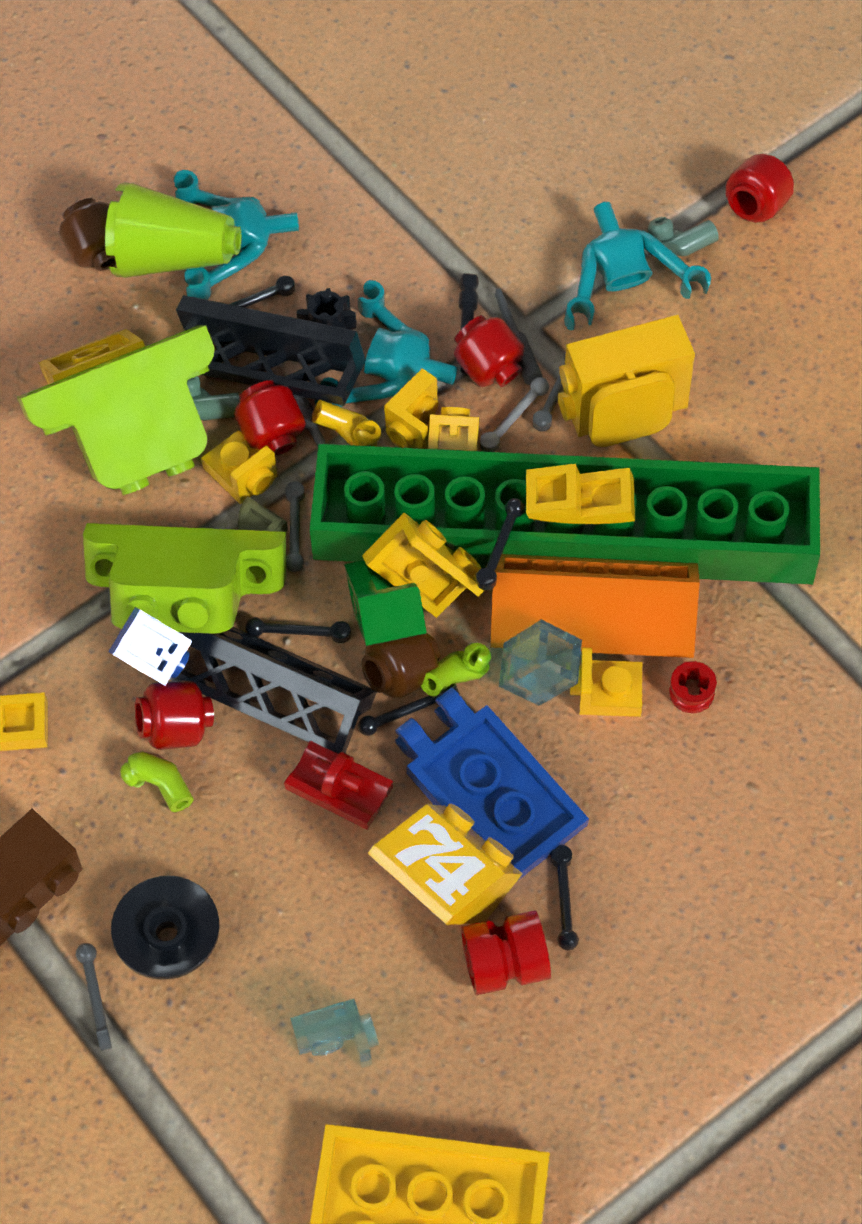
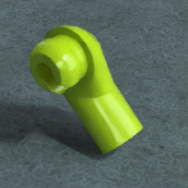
[421,643,491,696]
[120,751,194,812]

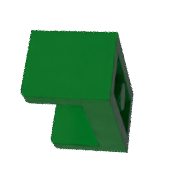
[344,560,427,646]

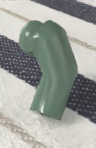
[648,217,719,256]
[187,376,240,421]

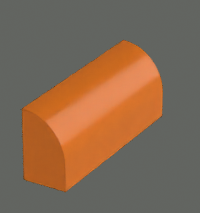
[490,554,700,658]

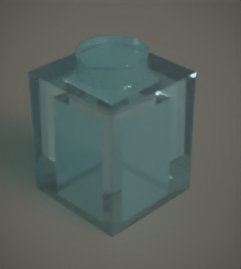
[499,619,582,706]

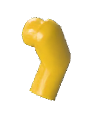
[312,400,381,446]

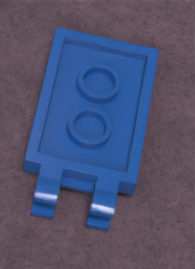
[395,687,589,880]

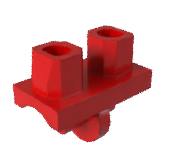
[284,740,393,830]

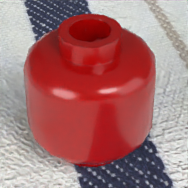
[725,153,794,223]
[454,315,525,388]
[234,380,306,456]
[135,680,214,750]

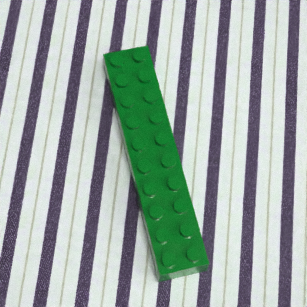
[310,444,820,585]

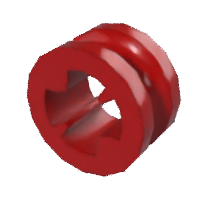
[669,661,717,714]

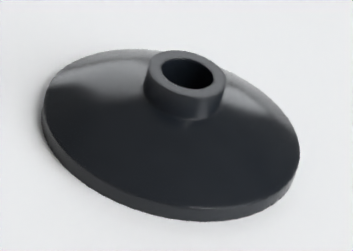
[111,876,220,980]

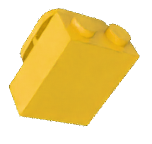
[558,314,695,447]

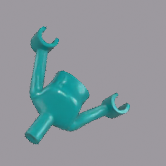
[174,170,299,300]
[564,202,711,331]
[314,280,458,407]

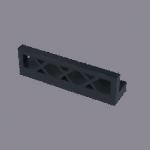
[176,295,366,406]
[170,627,377,754]

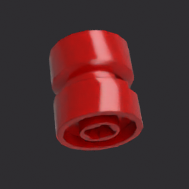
[460,910,551,996]

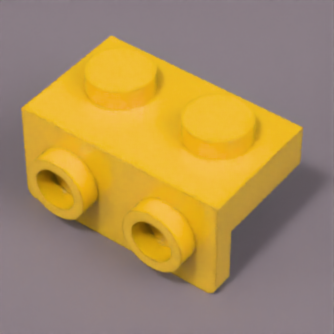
[362,513,485,618]

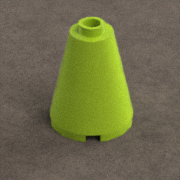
[105,182,242,278]

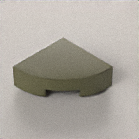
[238,496,288,532]

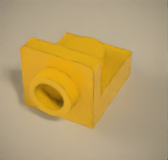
[384,368,439,449]
[428,407,480,451]
[201,430,278,505]
[570,647,642,717]

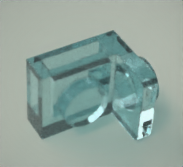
[290,999,379,1068]

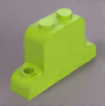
[17,325,214,495]
[83,523,286,634]

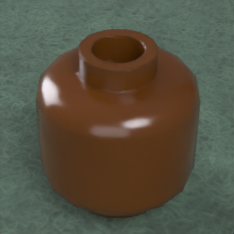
[59,198,116,271]
[361,633,440,699]

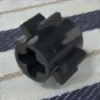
[296,288,357,329]

